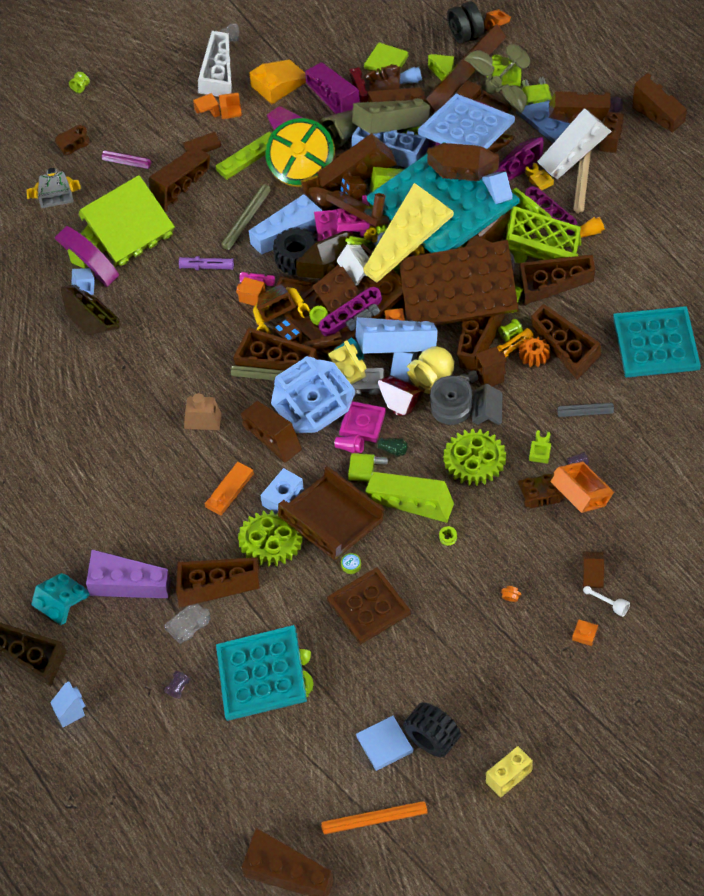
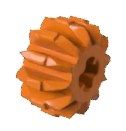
[519,336,550,368]

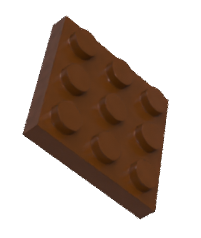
[327,567,411,645]

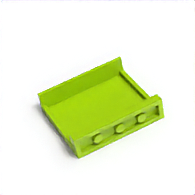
[79,175,175,267]

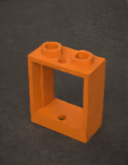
[550,462,614,513]

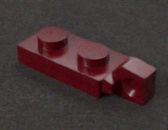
[349,67,368,103]

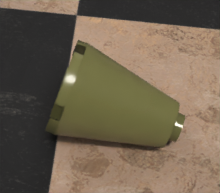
[319,110,358,149]

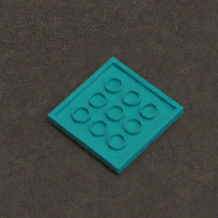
[613,306,701,378]
[216,625,307,721]

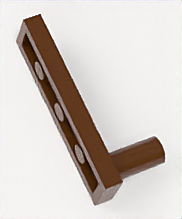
[326,190,389,227]

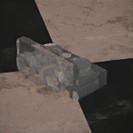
[164,603,211,644]

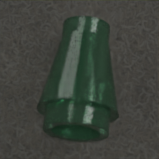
[378,437,408,457]

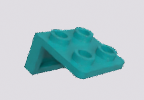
[31,573,90,625]

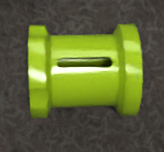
[498,319,523,342]

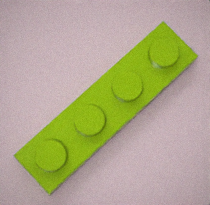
[216,131,272,180]

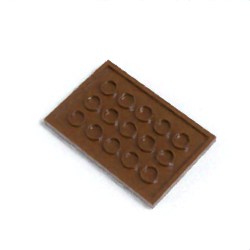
[399,240,519,325]
[283,244,404,359]

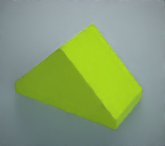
[428,54,454,81]

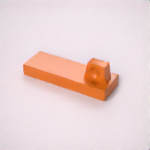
[205,462,254,516]

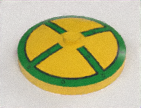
[265,118,335,187]

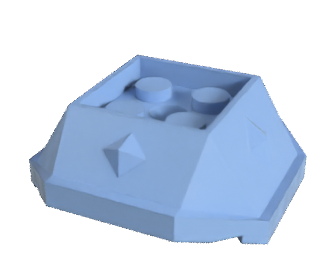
[271,356,355,433]

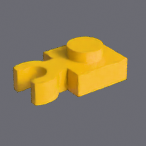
[525,163,554,191]

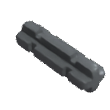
[346,304,380,331]

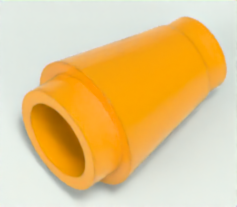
[580,217,605,238]

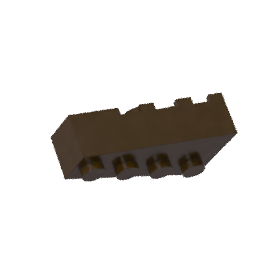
[0,622,67,687]

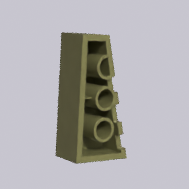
[352,98,430,134]

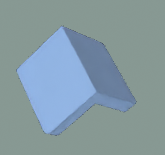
[72,268,94,295]

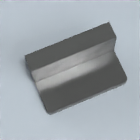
[472,384,503,425]

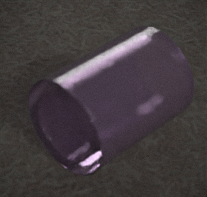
[567,452,589,465]

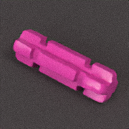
[239,272,275,286]

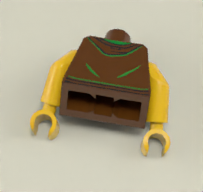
[253,284,310,334]

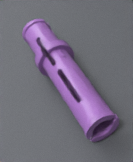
[179,256,234,270]

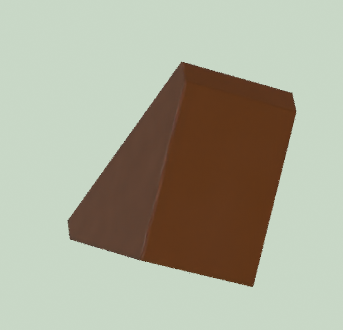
[582,551,604,588]

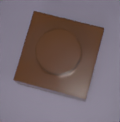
[300,175,321,198]

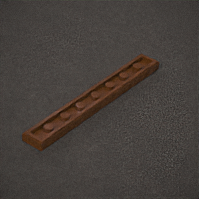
[423,24,506,114]

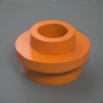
[501,586,521,602]

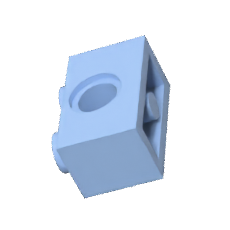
[260,468,304,514]

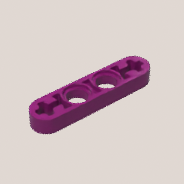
[525,187,577,235]
[319,287,382,336]

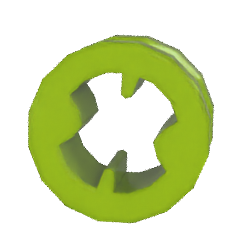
[439,526,457,546]

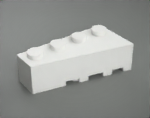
[198,31,231,97]
[537,108,612,179]

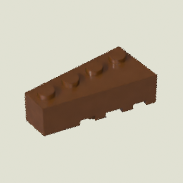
[317,133,397,192]
[149,147,210,213]
[519,255,595,305]
[457,314,505,371]
[233,327,319,370]
[176,557,260,608]
[241,828,333,896]

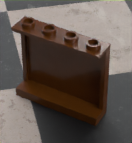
[278,466,384,560]

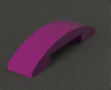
[54,226,119,287]

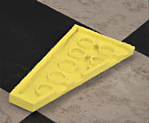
[363,183,454,283]

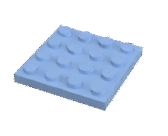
[418,94,515,149]

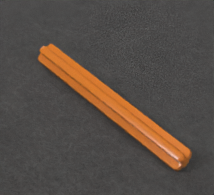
[322,801,427,834]

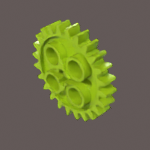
[443,429,506,486]
[238,510,302,567]

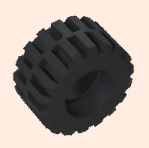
[273,227,318,276]
[403,702,461,757]

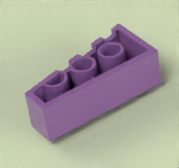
[86,550,171,598]

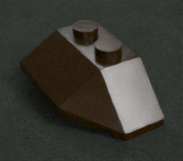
[296,231,358,279]
[61,284,120,335]

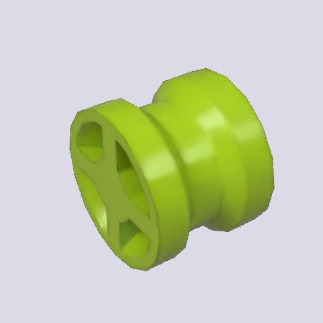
[69,72,90,93]

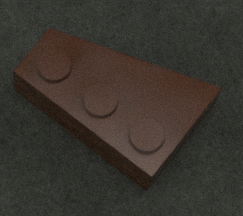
[549,91,611,123]

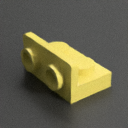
[328,340,367,384]

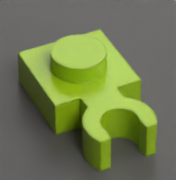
[529,430,551,464]

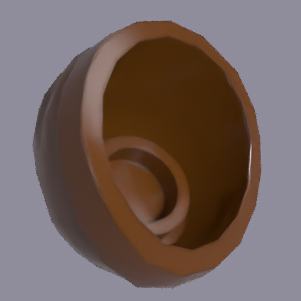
[308,187,336,211]

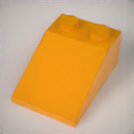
[249,60,306,104]

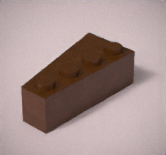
[531,304,601,380]

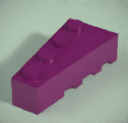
[305,62,360,114]

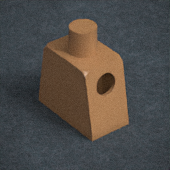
[184,393,222,430]

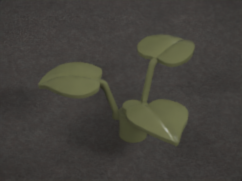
[465,44,530,114]

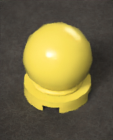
[407,346,454,394]

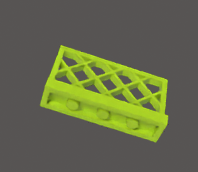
[506,206,581,260]

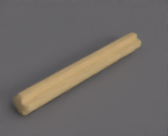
[573,150,591,214]

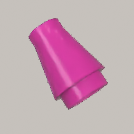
[335,435,364,453]

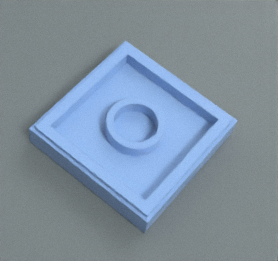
[356,716,413,771]

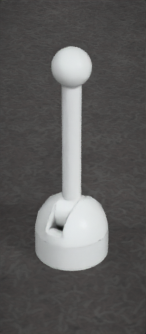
[583,586,630,617]

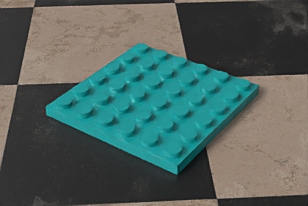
[367,142,519,253]

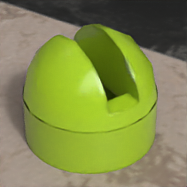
[299,649,311,665]

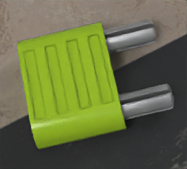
[522,77,552,105]
[348,453,388,482]

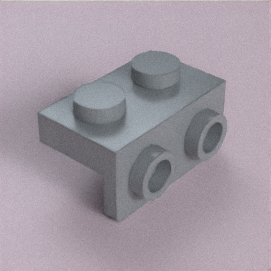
[351,368,384,395]

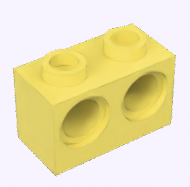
[486,746,533,798]

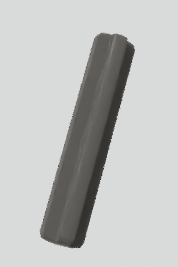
[557,402,614,417]

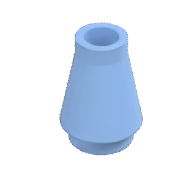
[400,66,422,84]

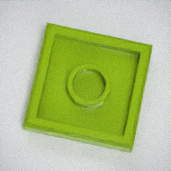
[364,43,409,71]

